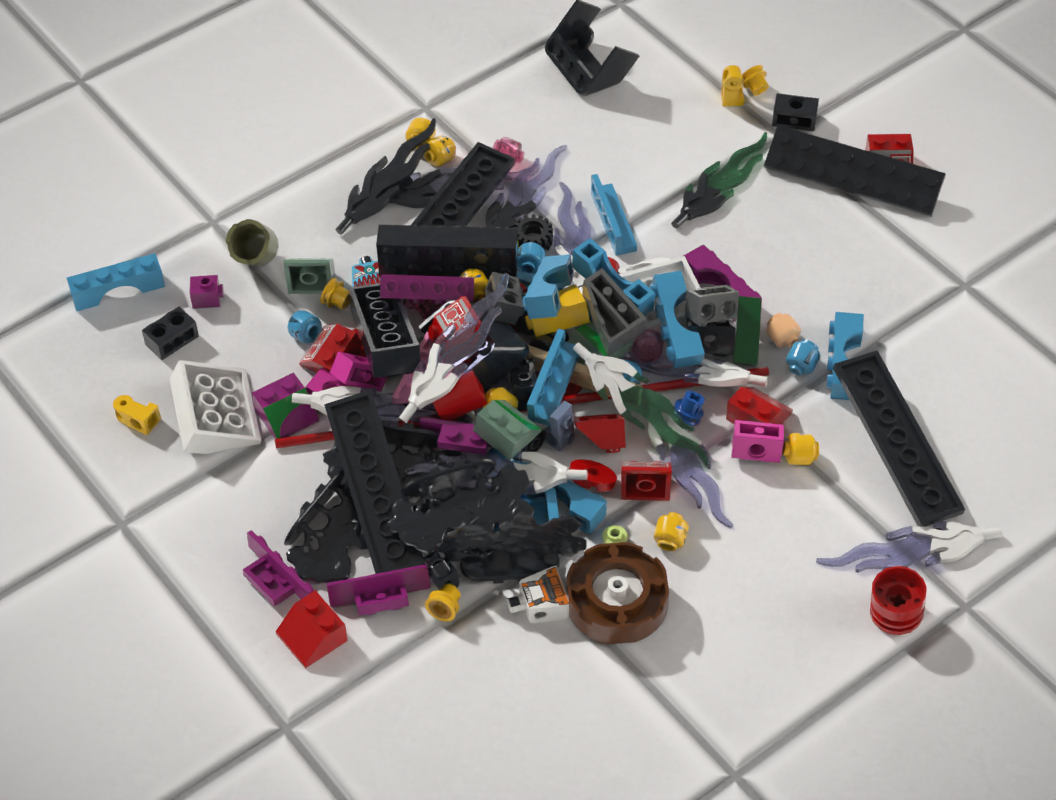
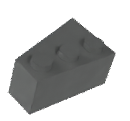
[582,268,647,356]

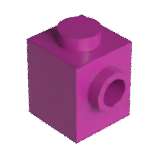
[189,275,224,309]

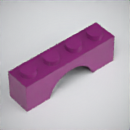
[684,244,762,323]

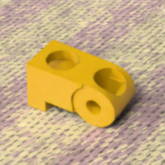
[721,65,744,106]
[113,395,161,435]

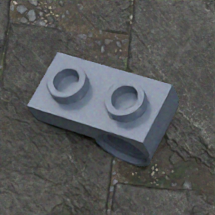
[544,401,575,452]

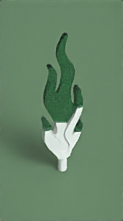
[573,342,709,467]

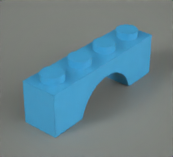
[572,238,655,316]
[66,253,165,312]
[523,254,575,319]
[649,271,705,369]
[826,312,864,400]
[518,460,607,535]

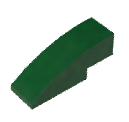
[733,296,761,367]

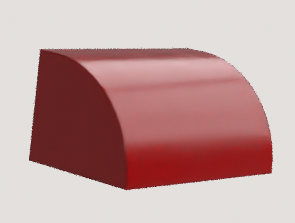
[433,370,488,421]

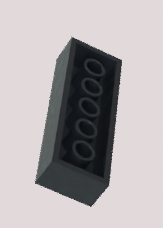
[376,225,518,279]
[349,283,421,378]

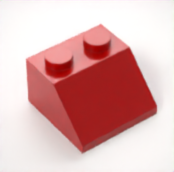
[726,387,793,425]
[275,590,348,669]

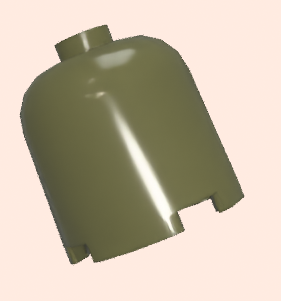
[225,219,279,266]

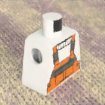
[507,566,570,623]

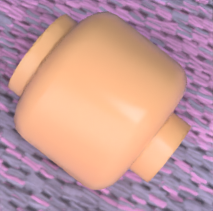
[766,313,801,348]

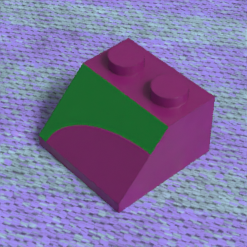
[252,372,319,439]

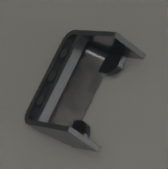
[545,0,640,96]
[418,300,529,393]

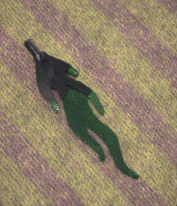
[671,132,767,229]

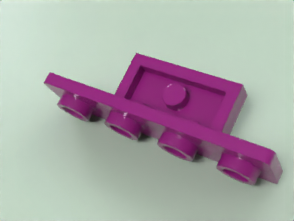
[380,274,474,304]
[419,417,492,455]
[243,530,314,607]
[326,565,431,616]

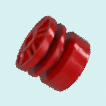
[870,566,927,635]

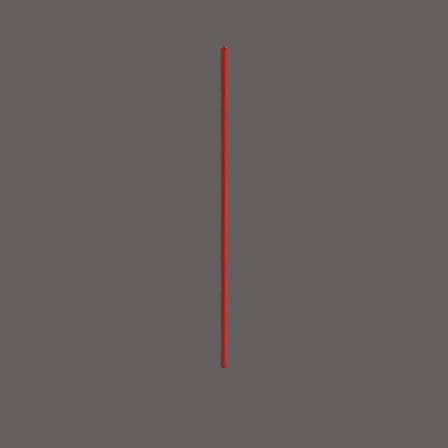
[275,366,769,449]

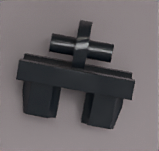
[424,550,460,590]

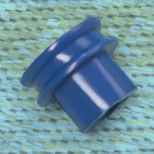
[672,391,705,426]

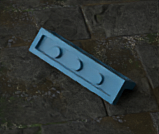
[591,174,637,256]
[527,329,579,426]

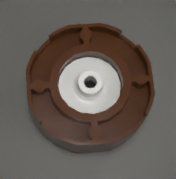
[567,542,669,644]

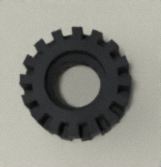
[513,214,553,251]

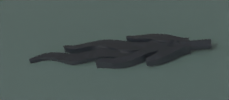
[335,118,436,235]

